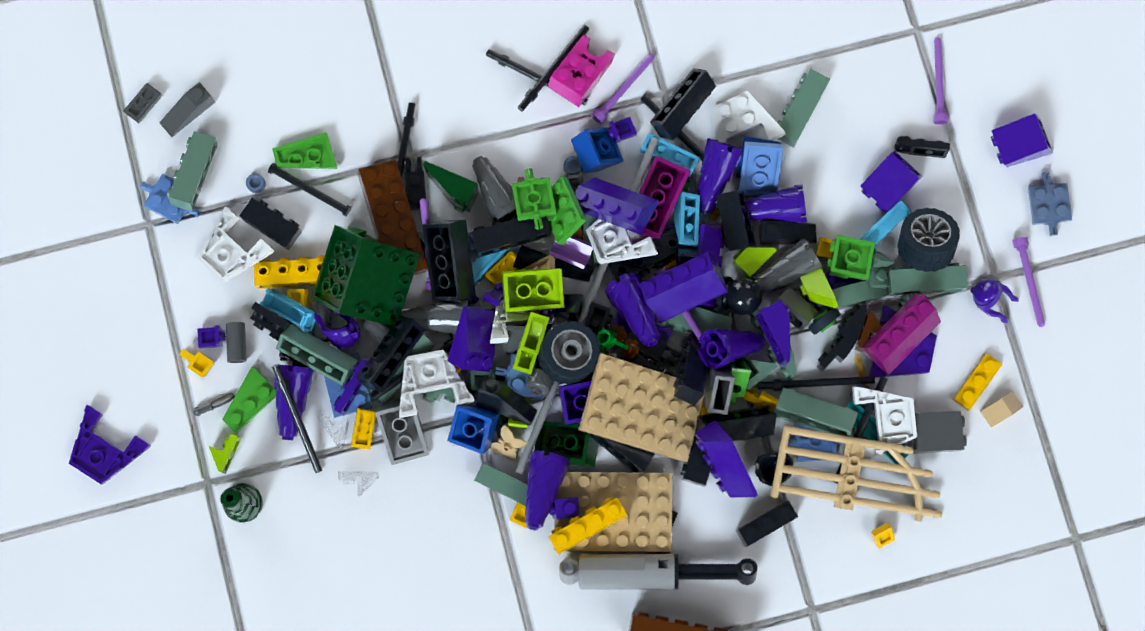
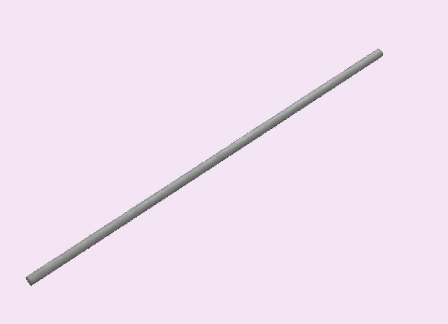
[515,137,659,475]

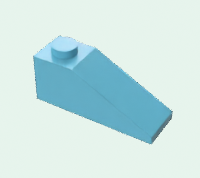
[674,192,700,247]

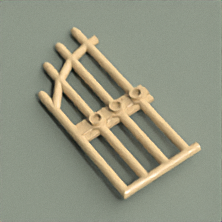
[771,425,942,522]

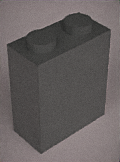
[703,365,735,415]
[913,411,967,454]

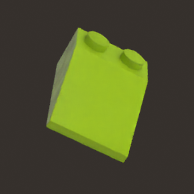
[502,268,564,312]

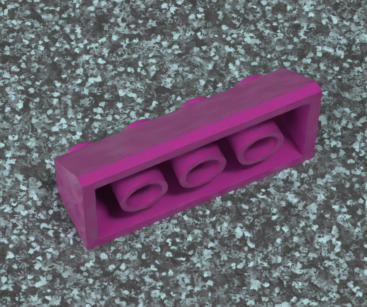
[629,156,691,239]
[862,294,941,376]

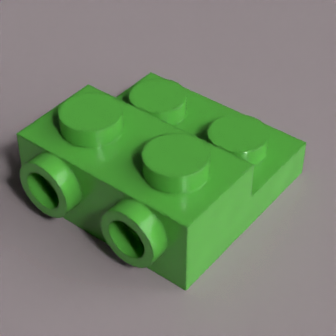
[826,235,875,281]

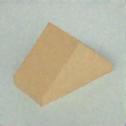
[980,391,1023,427]

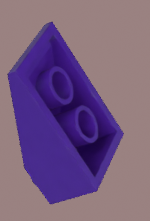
[756,300,790,368]
[447,306,495,372]

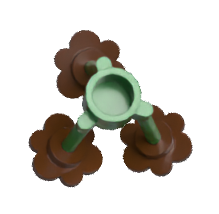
[597,324,640,360]

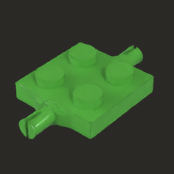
[512,168,556,230]

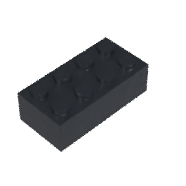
[422,220,476,301]

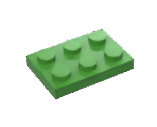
[547,176,586,245]

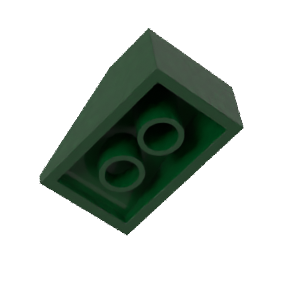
[423,161,479,213]
[534,421,598,468]

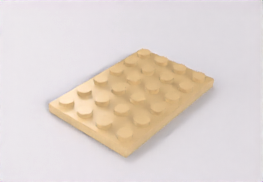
[579,353,705,462]
[554,472,672,552]

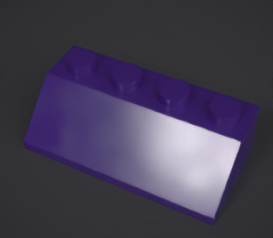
[574,177,659,235]
[697,224,724,309]
[640,252,728,323]
[559,380,592,425]
[695,421,758,498]

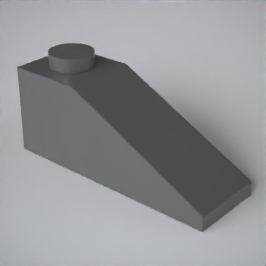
[160,82,216,137]

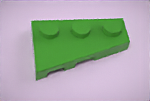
[272,132,338,169]
[222,366,276,434]

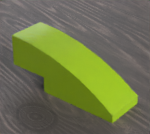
[511,312,549,375]

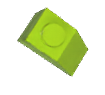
[732,248,777,279]
[799,268,838,308]

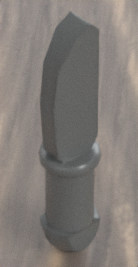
[193,393,235,416]

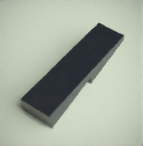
[513,245,595,282]

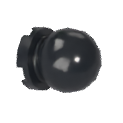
[714,276,763,316]

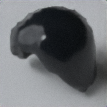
[755,452,794,486]

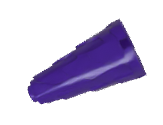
[697,138,744,214]
[746,184,807,223]
[605,273,659,347]
[697,329,765,369]
[275,364,314,440]
[525,451,569,531]

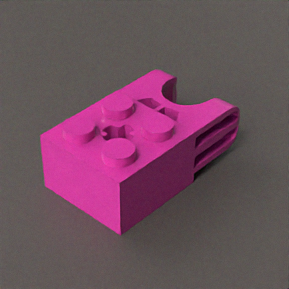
[548,35,615,107]

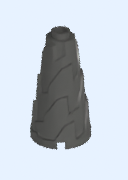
[472,156,517,223]
[751,238,823,296]
[401,298,473,335]

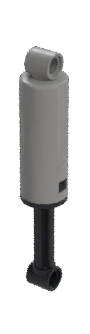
[559,554,758,590]

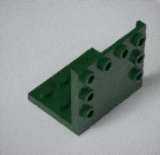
[311,225,420,326]

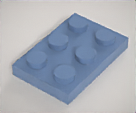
[738,142,783,196]
[324,352,372,418]

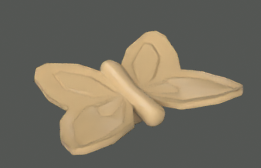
[490,425,527,461]

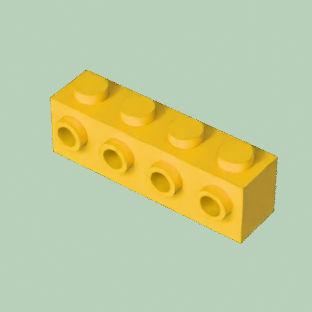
[254,255,325,289]
[548,496,628,555]

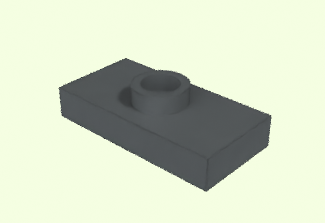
[123,83,163,124]

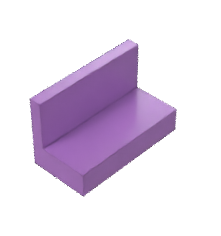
[548,236,593,269]

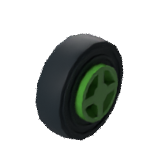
[808,308,841,335]

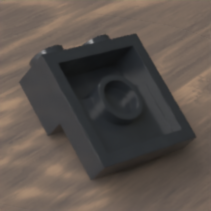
[250,302,290,341]

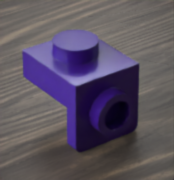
[607,117,637,143]
[197,325,226,349]
[549,497,580,519]

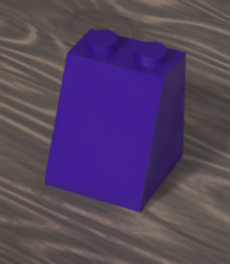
[990,113,1053,167]
[860,151,923,212]

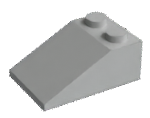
[375,398,429,465]

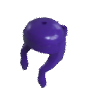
[970,278,1019,323]
[314,311,361,350]

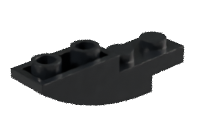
[817,303,867,371]

